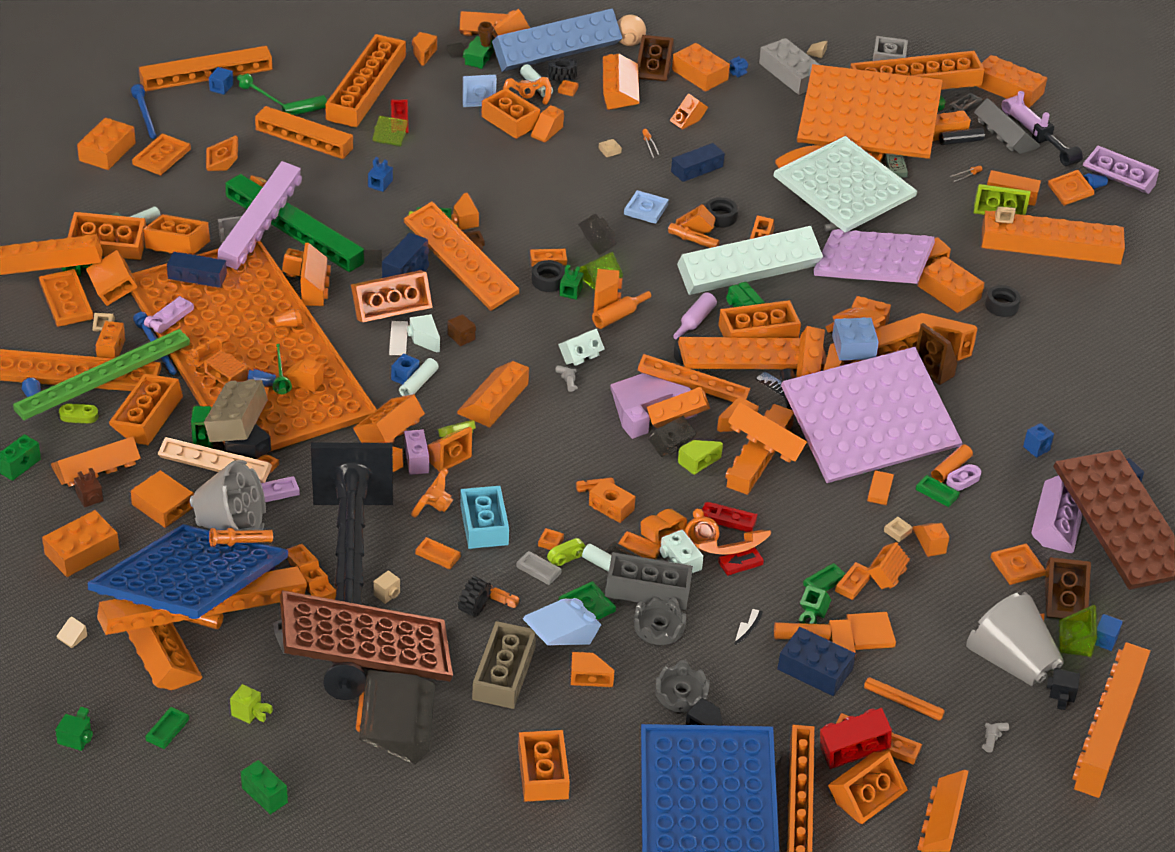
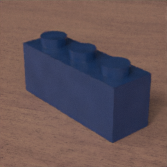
[671,143,725,182]
[167,252,227,288]

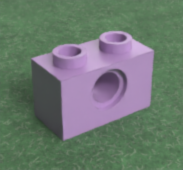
[404,429,429,475]

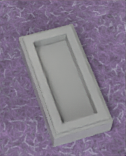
[516,551,561,585]

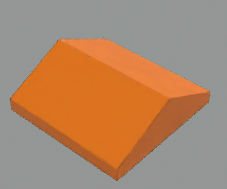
[206,135,238,171]

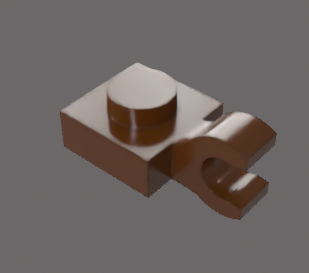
[464,231,485,250]

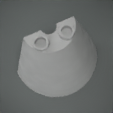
[966,592,1064,686]

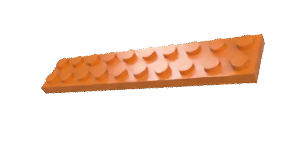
[0,349,161,391]

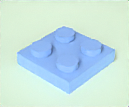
[463,75,497,107]
[624,190,669,224]

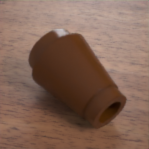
[478,22,494,47]

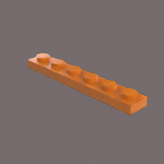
[637,354,750,402]

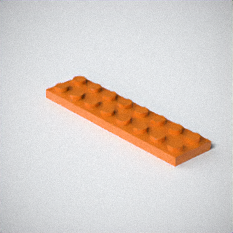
[404,202,519,311]
[678,337,827,369]

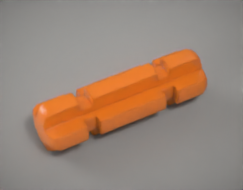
[576,478,615,492]
[488,585,519,608]

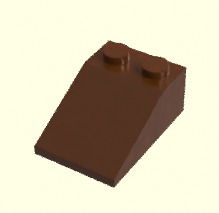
[637,35,675,81]
[916,323,957,385]
[1045,557,1091,622]

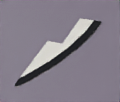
[734,609,763,645]

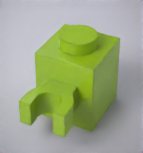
[230,684,273,724]

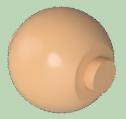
[617,15,646,46]

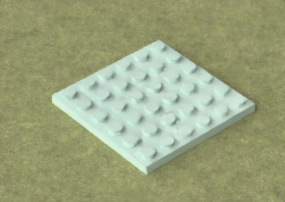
[773,136,917,233]

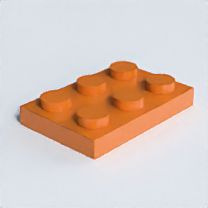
[132,133,191,176]

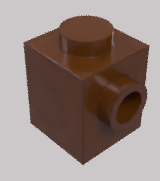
[447,314,476,346]

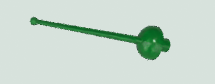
[237,73,283,105]
[272,344,292,395]

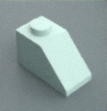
[407,314,440,352]

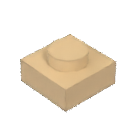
[599,139,622,157]
[884,517,913,542]

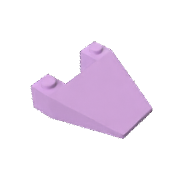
[610,373,697,439]

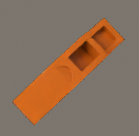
[825,307,885,333]

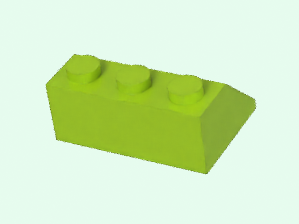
[973,184,1031,215]

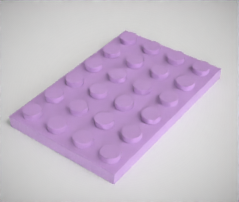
[813,229,935,284]

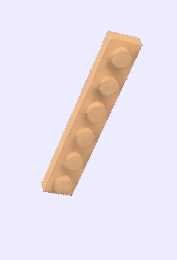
[158,437,272,483]

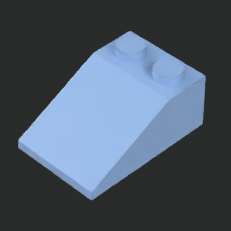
[523,598,601,645]

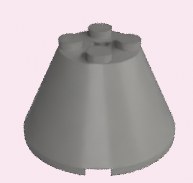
[190,460,266,531]

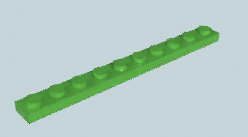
[13,329,190,420]

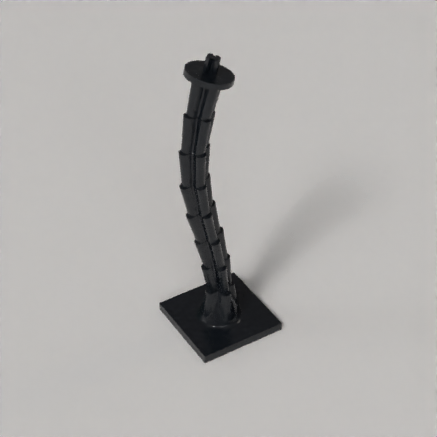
[311,442,393,700]

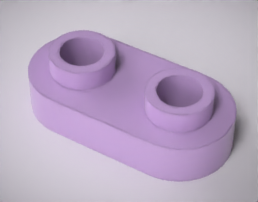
[946,464,981,491]

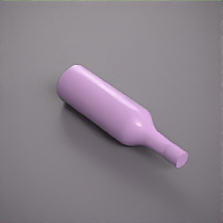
[673,293,717,339]

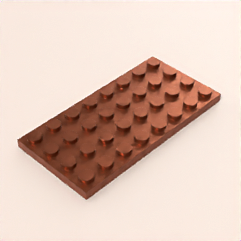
[1053,450,1175,590]
[280,590,453,682]

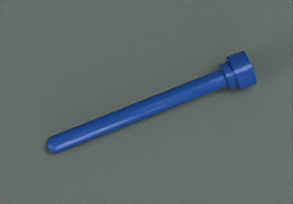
[131,84,157,139]
[133,312,177,375]

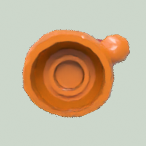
[684,508,720,543]

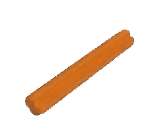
[864,677,945,721]

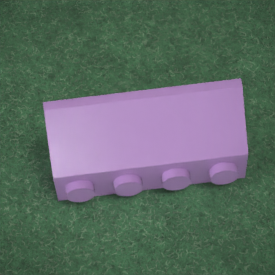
[1083,146,1159,194]
[1031,475,1083,553]

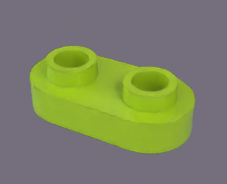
[59,403,99,423]
[438,420,476,437]
[547,538,586,566]

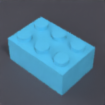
[460,486,509,549]

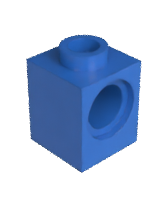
[209,67,233,95]
[391,353,419,385]
[1023,423,1054,458]
[1092,614,1123,651]

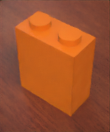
[86,250,138,306]
[131,470,194,528]

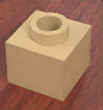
[374,571,400,604]

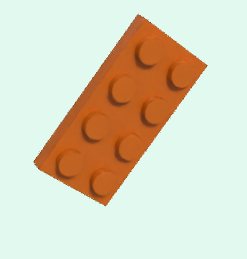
[39,269,94,327]

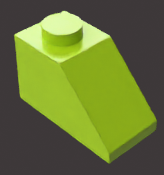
[678,440,723,475]

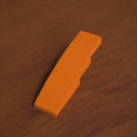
[287,544,336,600]

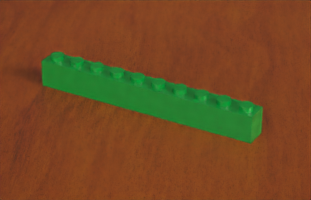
[225,174,365,273]

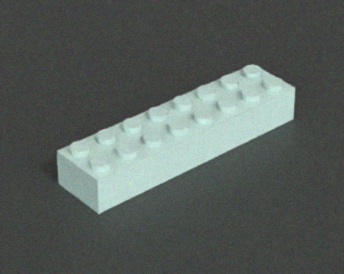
[677,226,823,295]

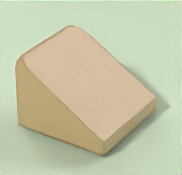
[807,41,828,58]
[995,207,1016,223]
[92,313,115,332]
[57,616,87,648]

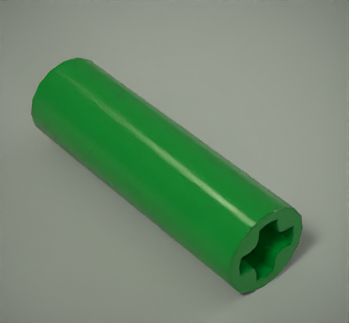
[282,95,327,115]

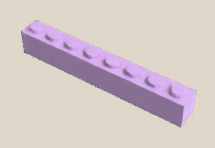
[218,161,302,270]

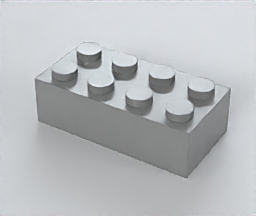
[759,38,820,95]

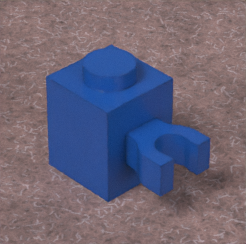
[368,157,393,192]

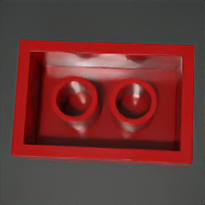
[820,708,892,770]

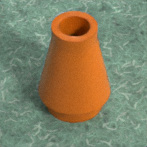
[274,308,302,327]

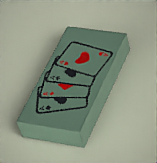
[884,153,908,178]

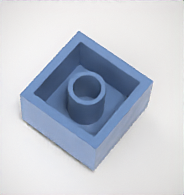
[832,317,879,361]

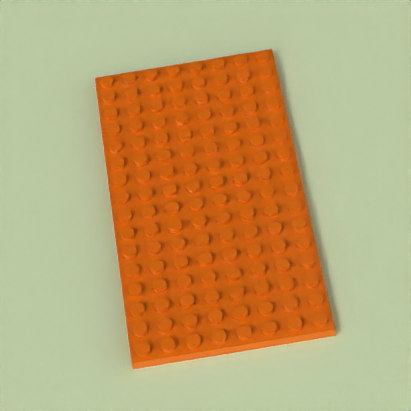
[130,241,377,452]

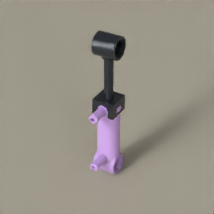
[1001,91,1083,166]

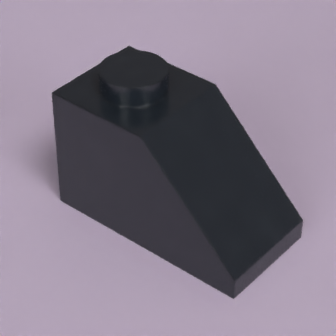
[224,424,271,459]
[685,698,723,726]

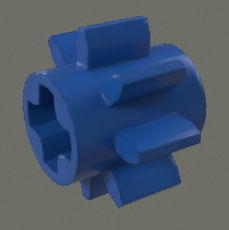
[729,56,748,77]

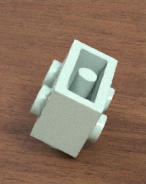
[558,329,605,366]
[660,529,703,573]

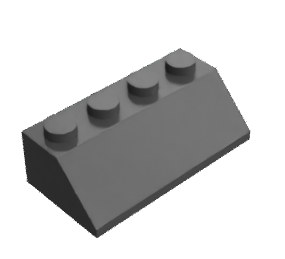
[974,98,1041,154]
[605,552,693,610]

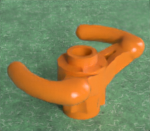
[503,77,552,105]
[411,468,454,517]

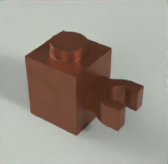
[74,468,103,508]

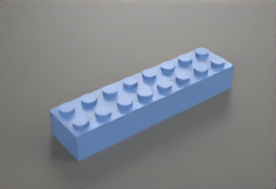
[492,8,622,72]

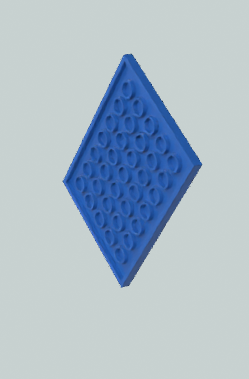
[88,524,288,619]
[641,724,779,852]

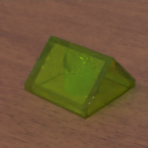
[573,251,623,289]
[1059,605,1097,657]

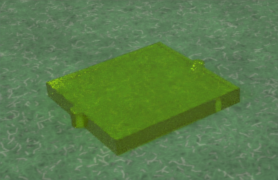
[373,116,408,146]

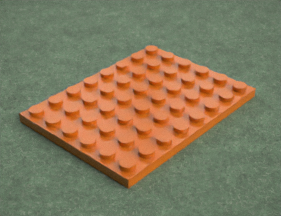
[797,64,943,159]

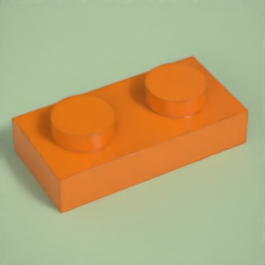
[530,249,567,266]
[835,562,872,600]

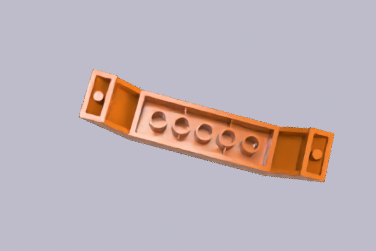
[823,313,978,371]

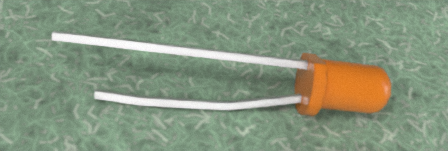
[642,129,659,158]
[950,166,983,182]

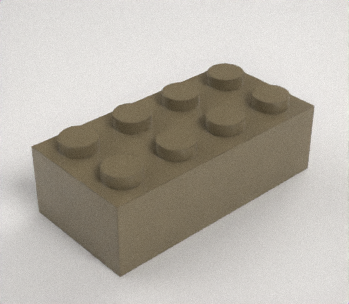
[204,379,268,442]
[472,621,536,709]

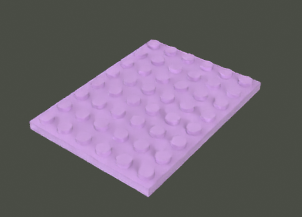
[781,347,962,483]

